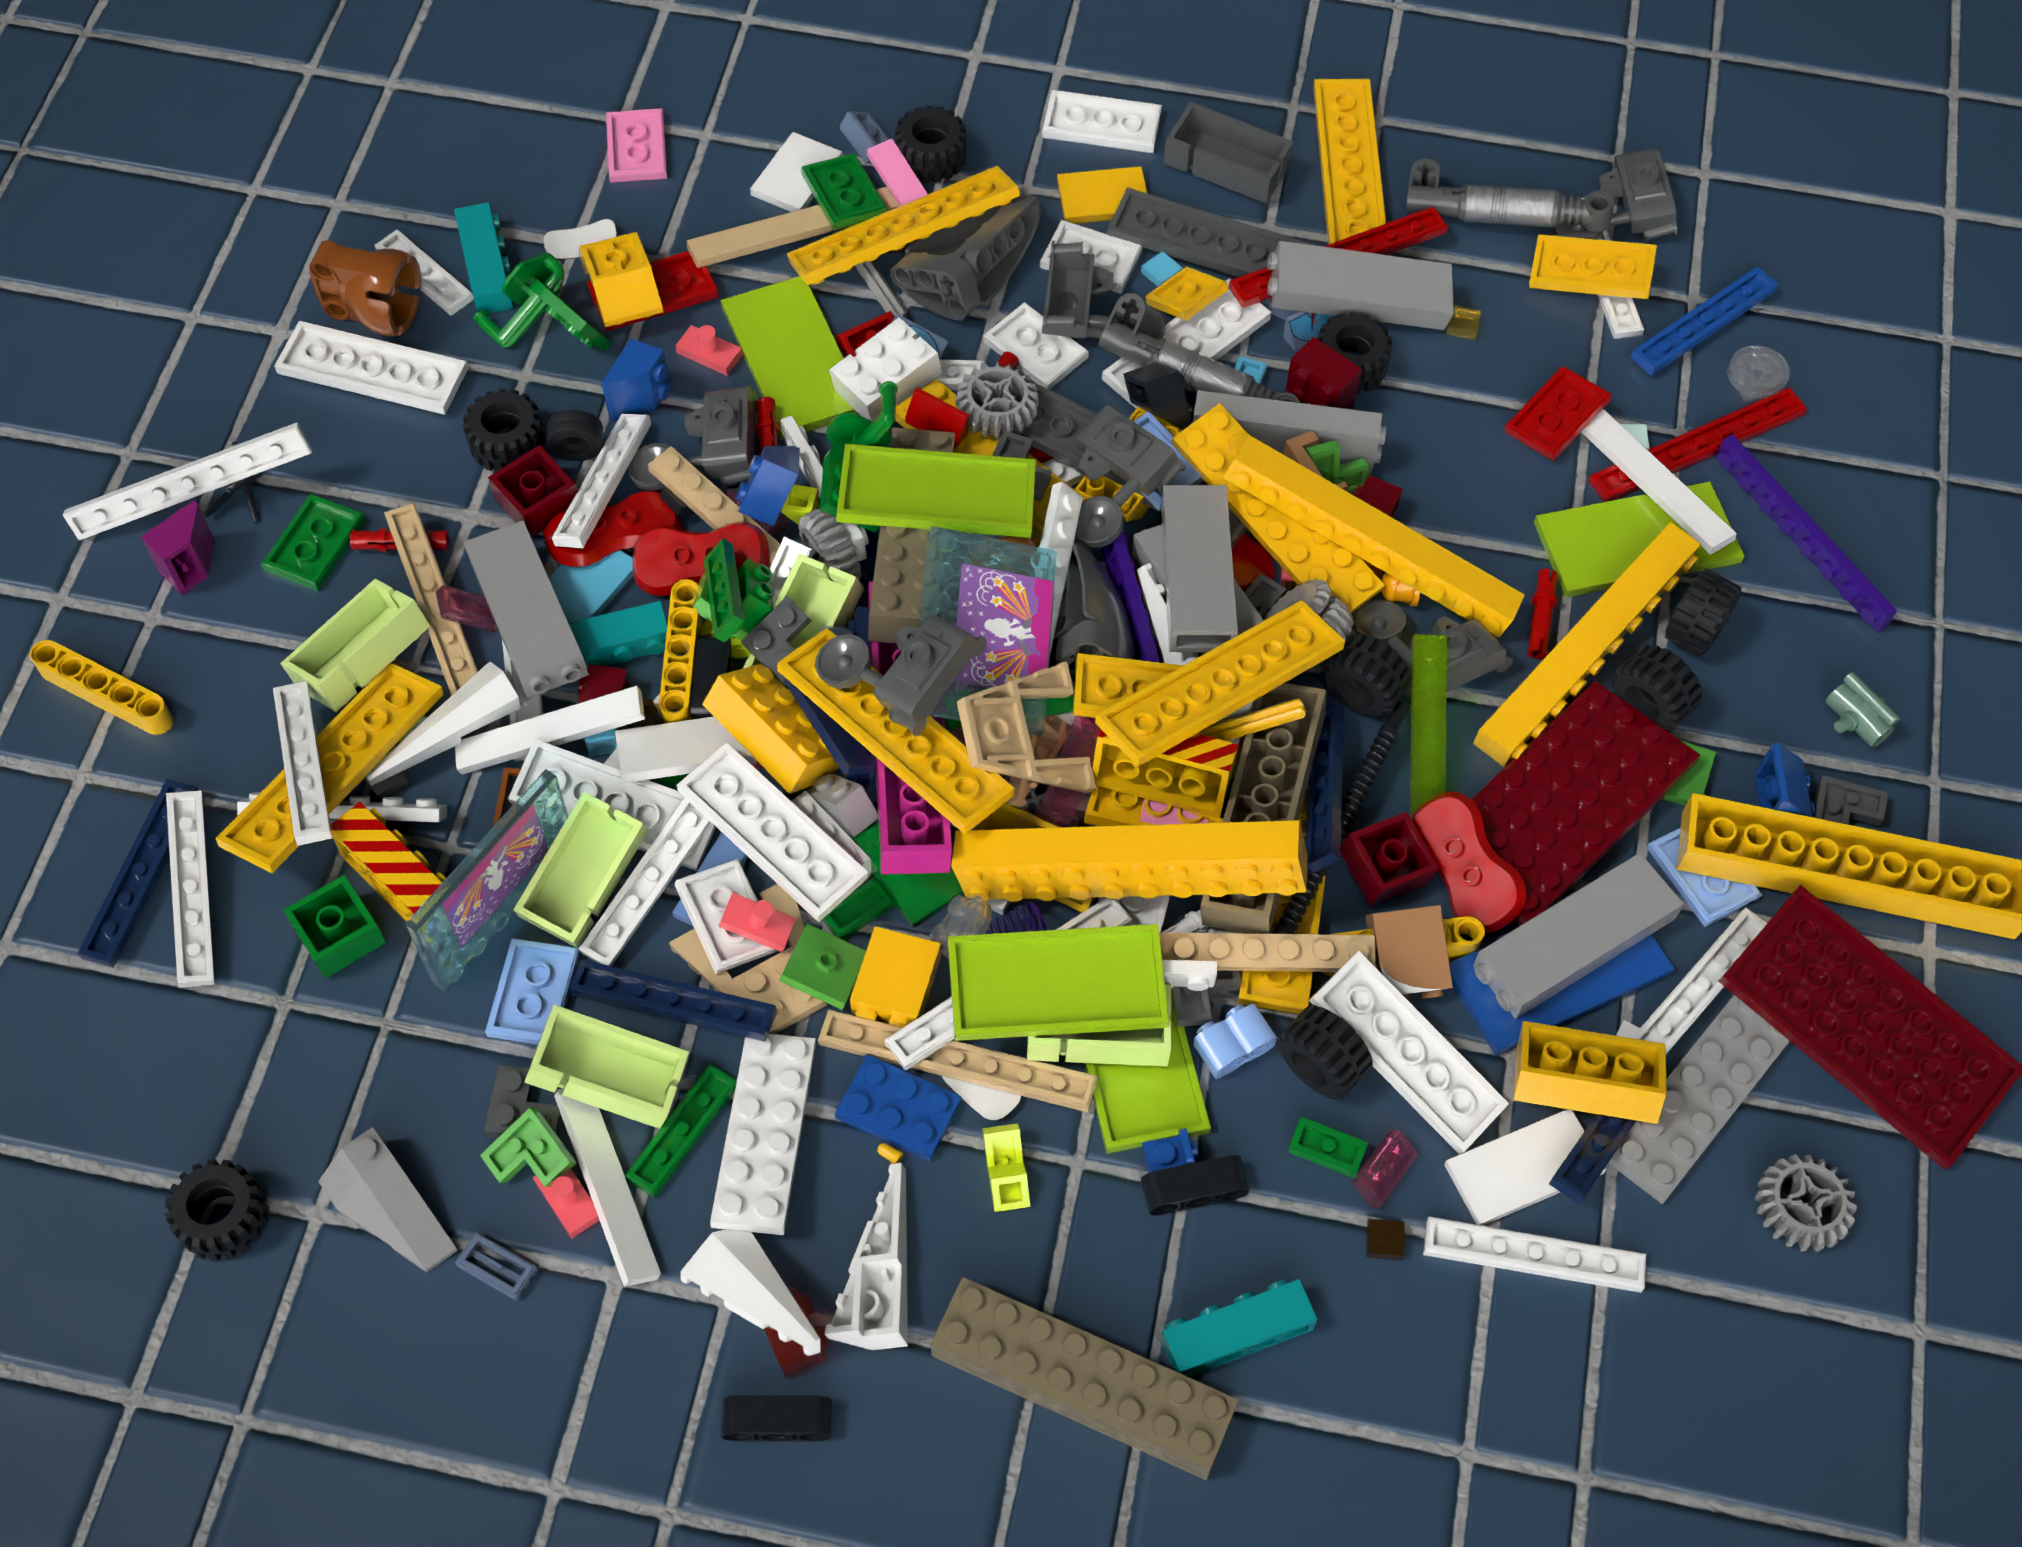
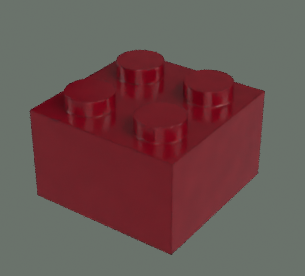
[1285,337,1362,409]
[488,445,577,537]
[1340,811,1439,908]

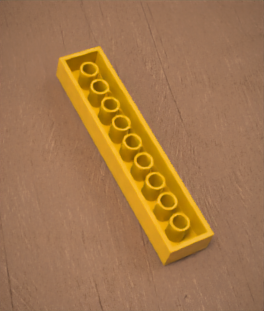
[1676,793,2022,939]
[951,820,1308,903]

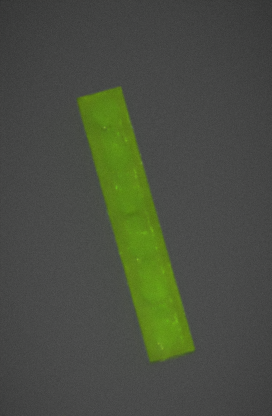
[1410,634,1447,817]

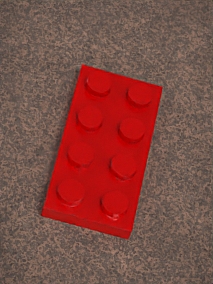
[586,251,718,332]

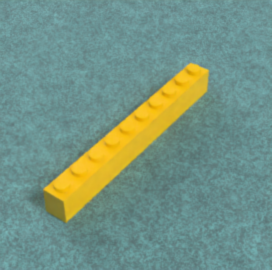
[1224,435,1525,638]
[1473,522,1701,767]

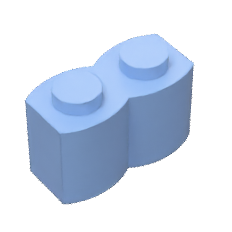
[1193,1004,1277,1079]

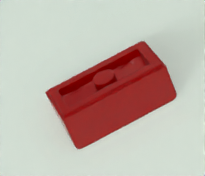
[835,311,894,357]
[905,388,969,448]

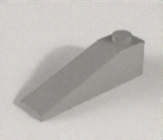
[318,1127,458,1272]

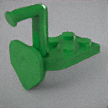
[473,252,611,352]
[820,381,898,533]

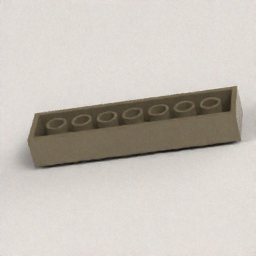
[868,427,955,643]
[1200,683,1326,934]
[931,1277,1239,1481]

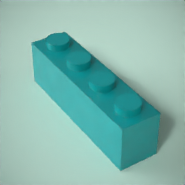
[454,202,513,314]
[569,601,667,668]
[1160,1279,1318,1378]

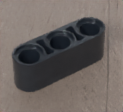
[691,636,731,720]
[1140,1155,1250,1216]
[721,1395,832,1442]

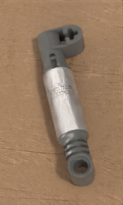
[1406,158,1614,232]
[1098,293,1300,403]

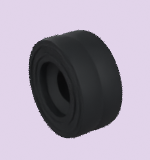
[546,410,603,461]

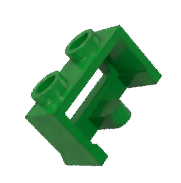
[737,559,774,634]

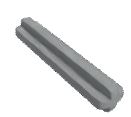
[855,261,907,319]

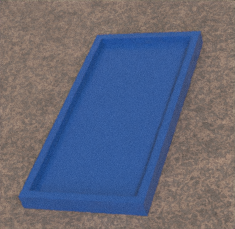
[1449,934,1675,1056]

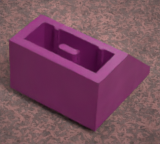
[141,500,215,595]

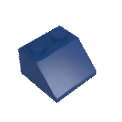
[601,338,671,422]
[736,446,800,526]
[1754,743,1815,818]

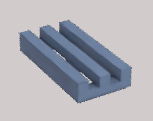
[455,1232,538,1301]

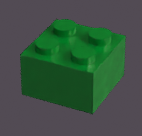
[283,874,386,979]

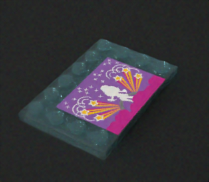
[919,526,1057,736]
[405,769,569,991]

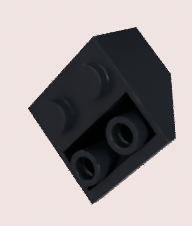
[1123,362,1194,430]

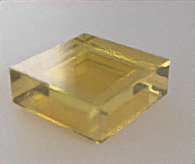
[1446,305,1481,340]

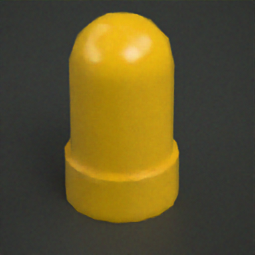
[877,1143,904,1164]

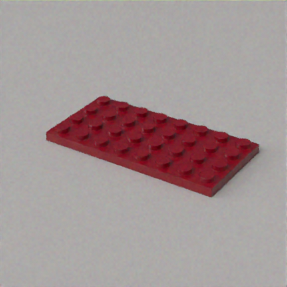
[1471,681,1700,925]
[1718,885,2022,1170]

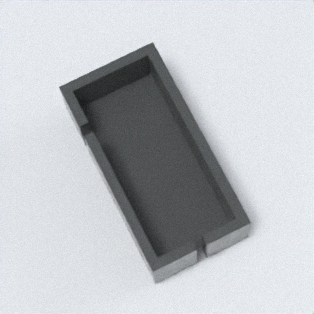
[1164,102,1294,204]

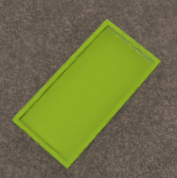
[721,276,860,440]
[836,444,1036,538]
[1534,482,1744,598]
[948,924,1169,1041]
[1084,996,1211,1154]

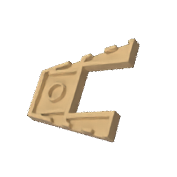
[957,662,1097,793]
[669,884,827,1034]

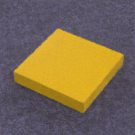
[1145,266,1228,321]

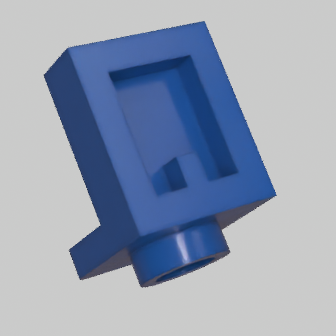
[1142,1128,1198,1173]

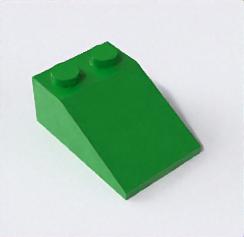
[852,820,964,927]

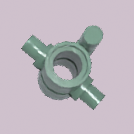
[1825,672,1900,748]

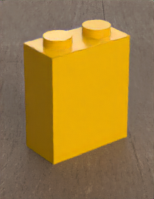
[850,926,941,1028]

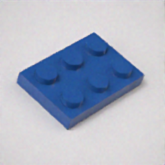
[835,1054,962,1162]

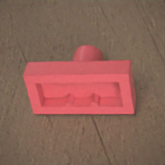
[675,325,743,376]
[718,892,796,952]
[533,1169,600,1239]

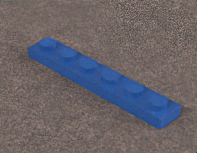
[1630,266,1779,376]

